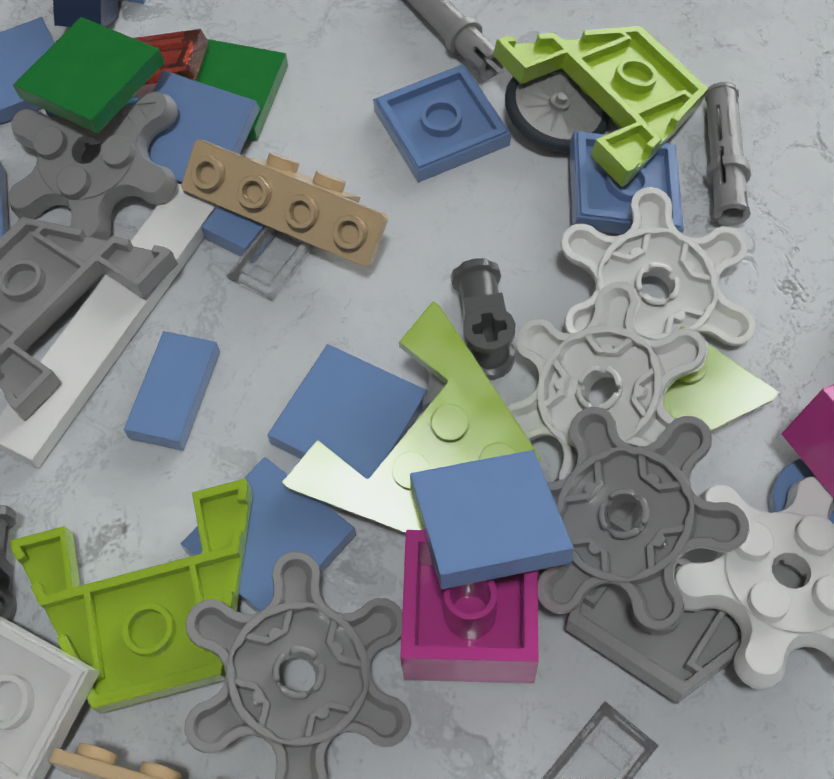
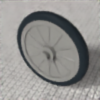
[505,69,609,153]

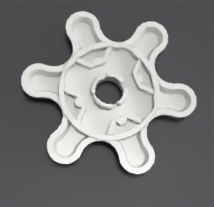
[560,187,756,346]
[507,281,708,480]
[674,477,834,690]

